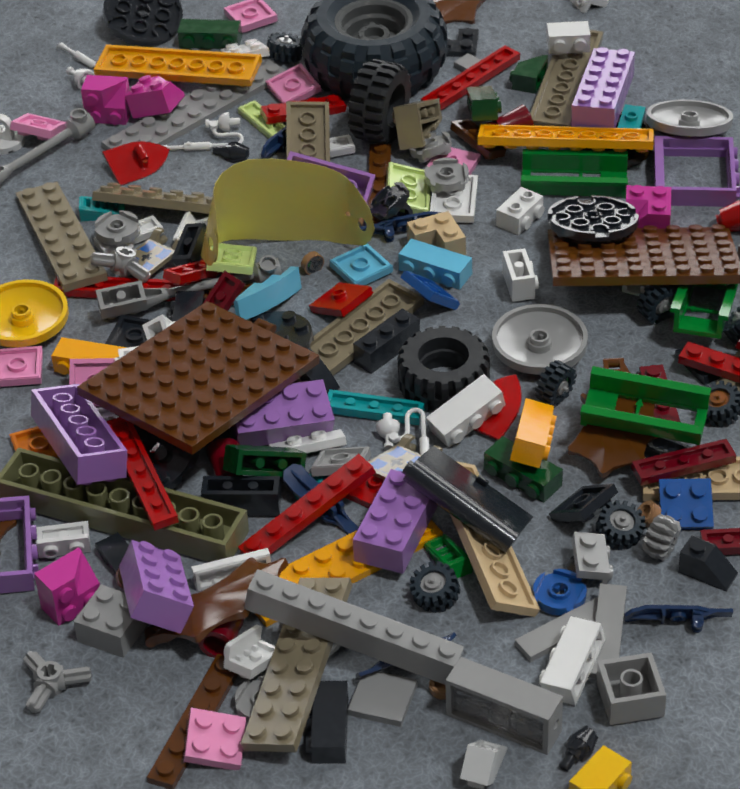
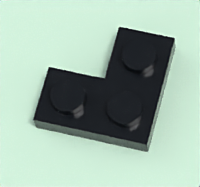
[446,28,479,57]

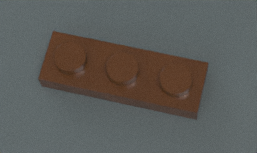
[450,118,506,160]

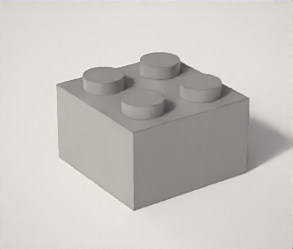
[74,585,148,658]
[596,652,666,725]

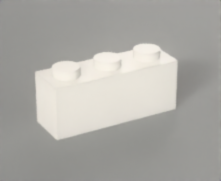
[426,374,506,447]
[539,616,605,706]

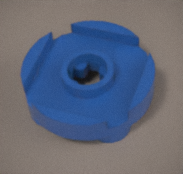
[533,569,587,616]

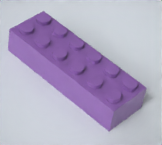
[571,47,635,128]
[31,384,127,485]

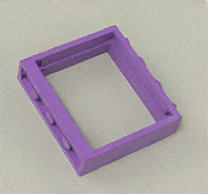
[653,136,740,207]
[0,496,39,593]

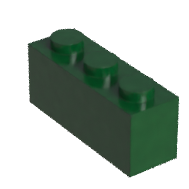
[178,19,242,49]
[467,86,502,121]
[484,436,563,503]
[223,444,307,477]

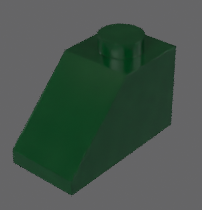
[509,55,548,94]

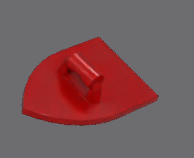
[102,142,170,186]
[474,374,522,440]

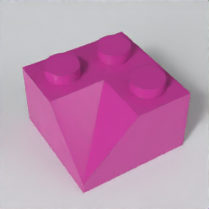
[81,75,131,125]
[125,75,185,119]
[626,185,671,229]
[34,547,100,626]

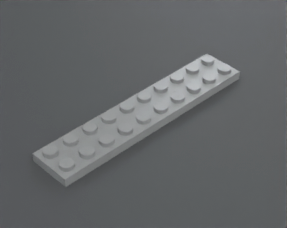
[101,57,286,150]

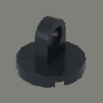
[370,182,413,221]

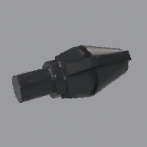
[213,142,249,163]
[559,725,598,772]

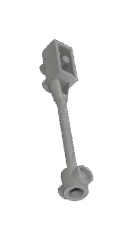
[0,108,95,184]
[96,255,282,320]

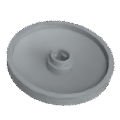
[646,100,733,137]
[492,304,588,375]

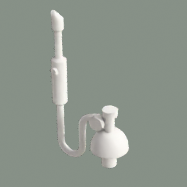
[56,43,96,89]
[162,112,244,151]
[376,408,430,455]

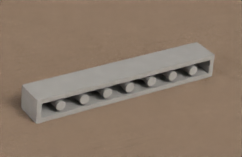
[244,569,464,685]

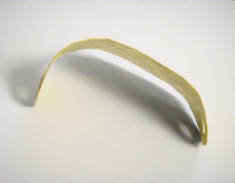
[201,159,375,266]

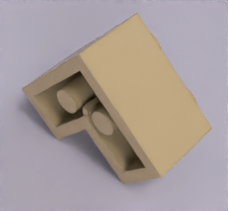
[407,211,466,256]

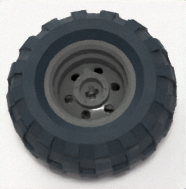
[301,0,448,100]

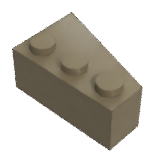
[392,98,442,150]

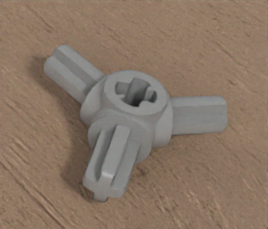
[90,244,151,283]
[23,651,92,714]

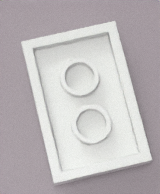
[430,174,478,223]

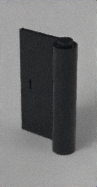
[402,445,533,553]

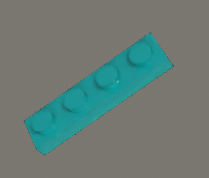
[328,389,424,426]

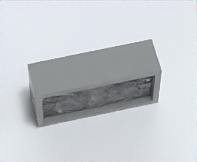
[446,657,563,755]

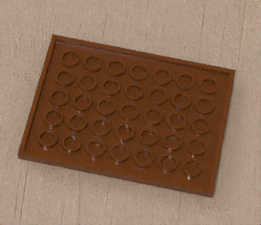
[548,224,740,286]
[77,301,320,455]

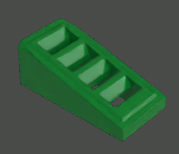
[424,534,473,579]

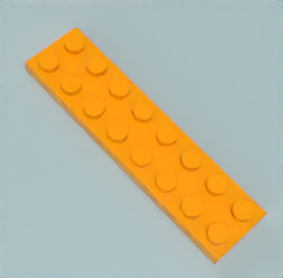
[93,45,262,87]
[478,124,654,153]
[255,520,443,627]

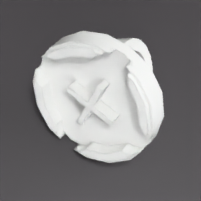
[0,114,25,155]

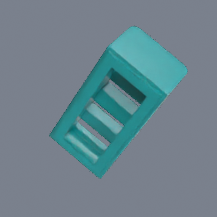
[79,196,125,222]

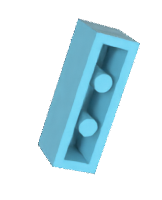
[398,238,472,290]

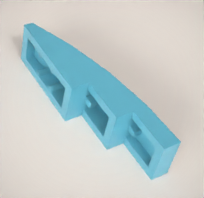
[234,266,302,320]

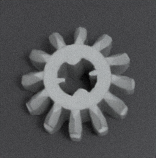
[642,514,681,560]

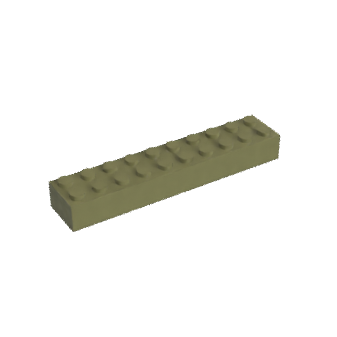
[0,448,249,562]

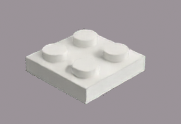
[220,39,270,57]

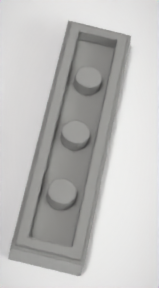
[589,583,627,678]
[515,597,598,663]

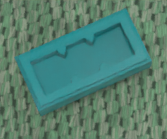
[618,104,646,129]

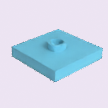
[329,243,393,285]

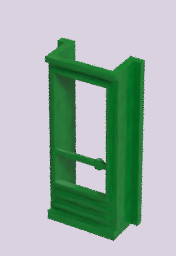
[521,149,628,198]
[670,284,739,339]
[580,366,711,446]

